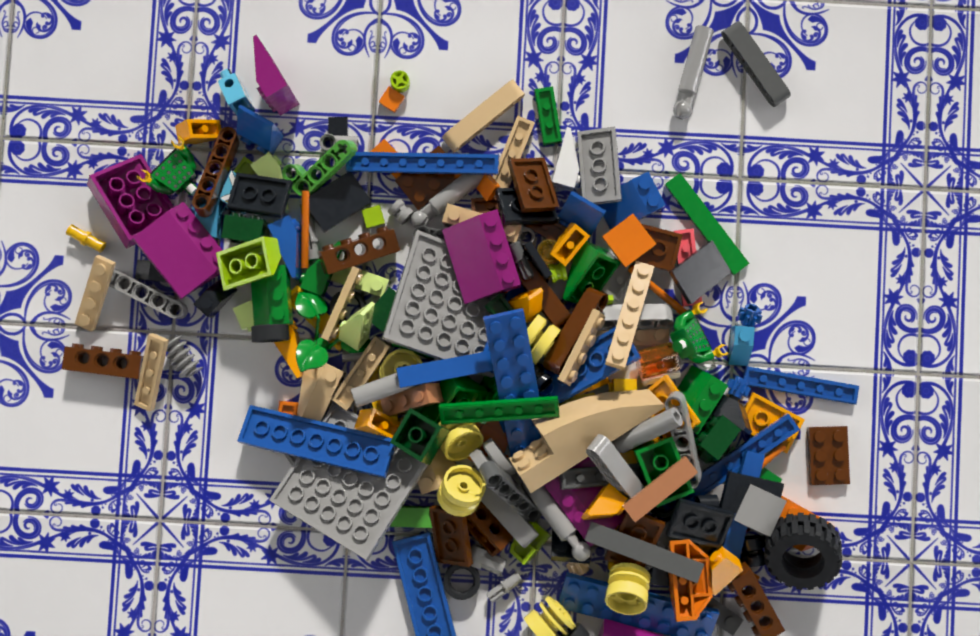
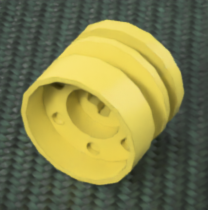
[605,563,651,615]
[524,595,576,636]

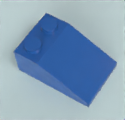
[236,104,284,155]
[598,171,666,230]
[557,191,606,238]
[268,215,302,281]

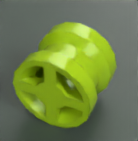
[390,70,410,93]
[548,262,568,283]

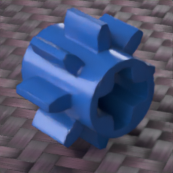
[738,304,763,327]
[727,376,751,399]

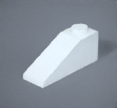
[552,127,581,191]

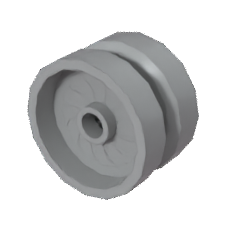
[469,438,517,476]

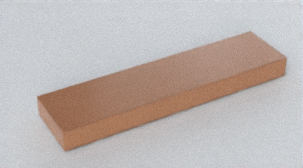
[622,456,698,522]

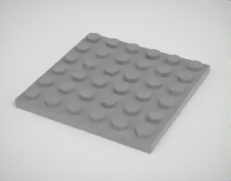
[382,230,506,378]
[269,402,428,561]

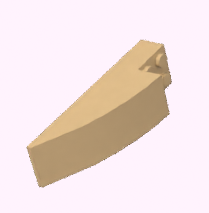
[509,389,665,493]

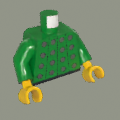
[137,136,197,196]
[670,302,728,364]

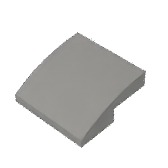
[734,484,787,537]

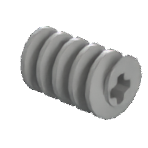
[166,335,203,378]

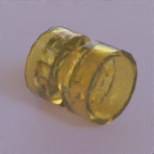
[537,239,558,267]

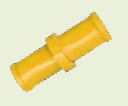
[66,224,107,253]

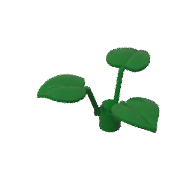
[295,292,371,372]

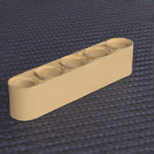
[442,79,525,153]

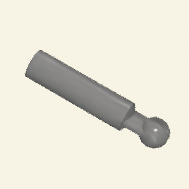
[673,25,714,120]
[410,174,484,228]
[350,359,440,408]
[612,407,683,453]
[521,482,591,561]

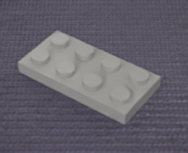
[577,126,622,205]

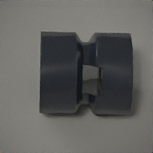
[741,535,765,567]

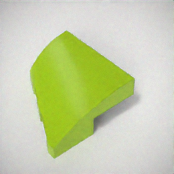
[510,521,552,565]

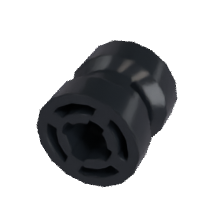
[534,364,553,392]

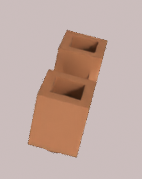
[380,383,444,417]

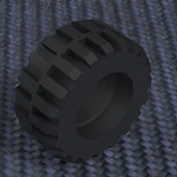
[764,513,842,590]

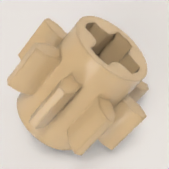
[566,561,591,575]

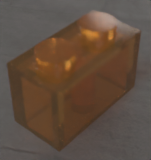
[636,342,680,379]

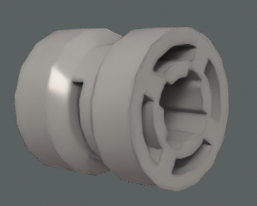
[388,199,414,225]

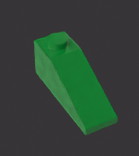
[299,241,342,297]

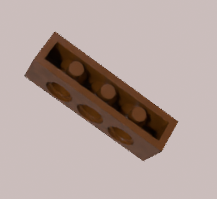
[317,226,400,275]
[62,343,144,379]
[466,501,513,557]
[727,561,785,636]

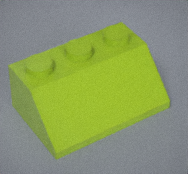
[216,236,281,291]

